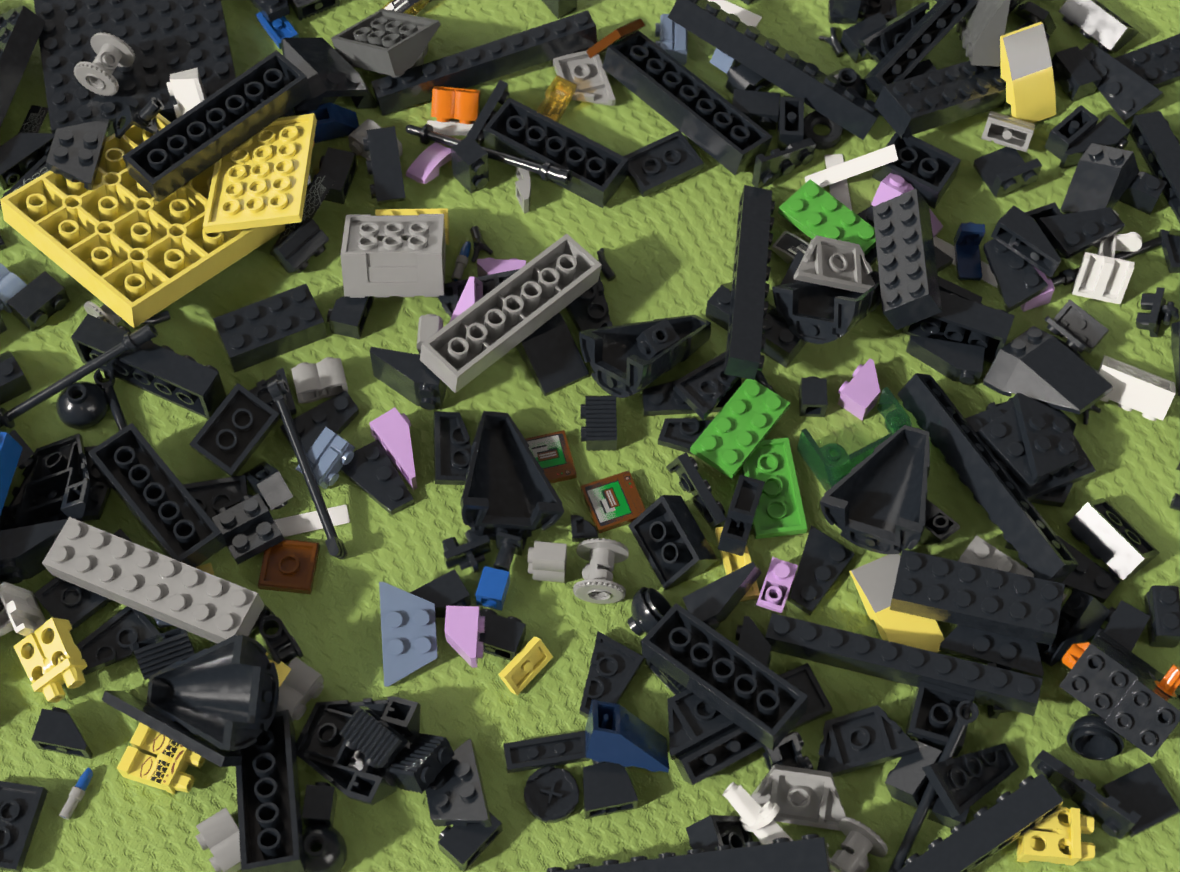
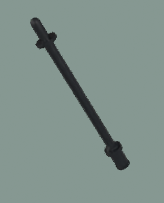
[405,124,573,185]
[0,322,158,429]

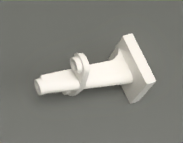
[1072,210,1142,304]
[0,582,50,637]
[723,782,829,847]

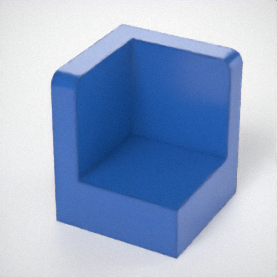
[475,566,510,611]

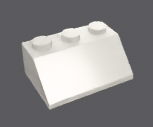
[167,67,207,118]
[1098,355,1176,421]

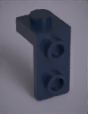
[954,222,985,281]

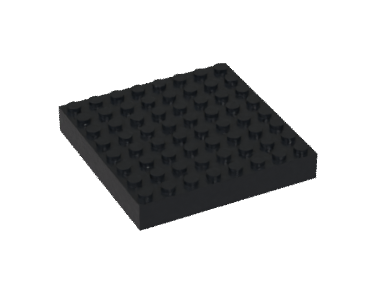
[34,0,236,137]

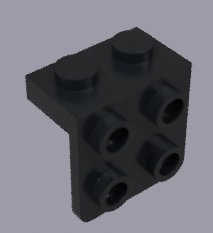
[973,147,1042,198]
[1044,299,1110,353]

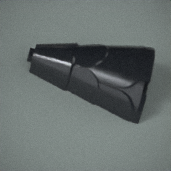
[772,271,882,344]
[579,315,711,398]
[460,411,564,540]
[820,425,930,554]
[146,635,279,750]

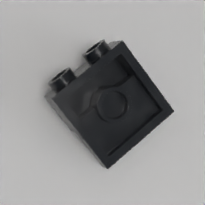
[212,493,285,565]

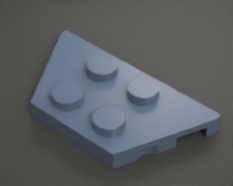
[379,582,438,687]

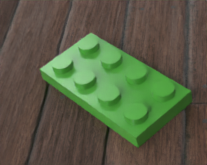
[778,179,876,256]
[690,379,790,479]
[741,437,807,539]

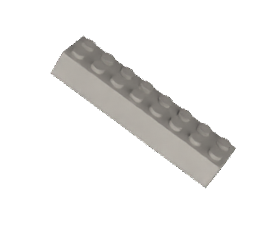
[420,234,602,393]
[42,517,265,644]

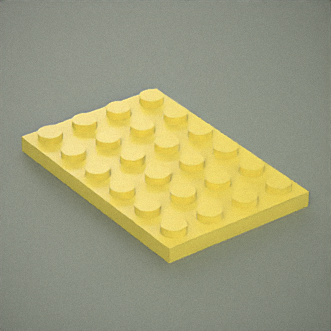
[203,113,317,233]

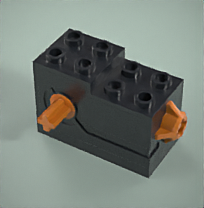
[1059,630,1180,758]

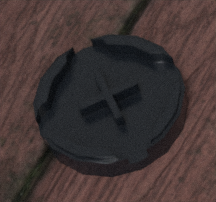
[524,766,579,823]

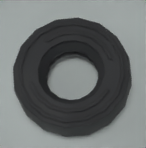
[803,111,843,150]

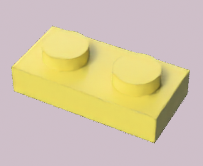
[498,636,553,695]

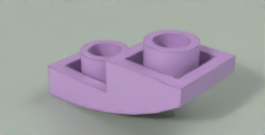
[406,142,452,185]

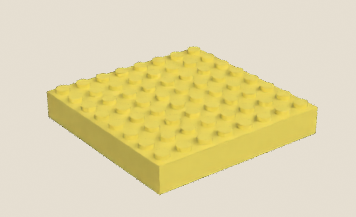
[0,113,285,328]

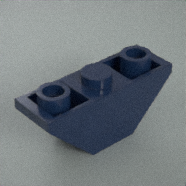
[300,102,359,143]

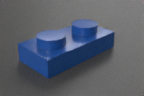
[256,12,299,49]

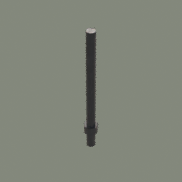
[1050,235,1171,287]

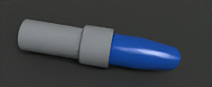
[451,241,471,282]
[59,767,93,820]

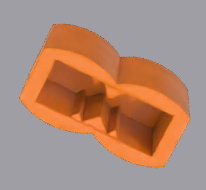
[431,86,481,124]

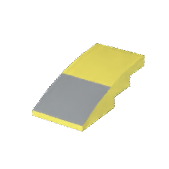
[1000,22,1056,123]
[849,554,944,653]

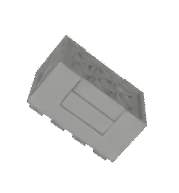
[340,214,446,298]

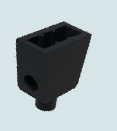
[583,760,638,819]

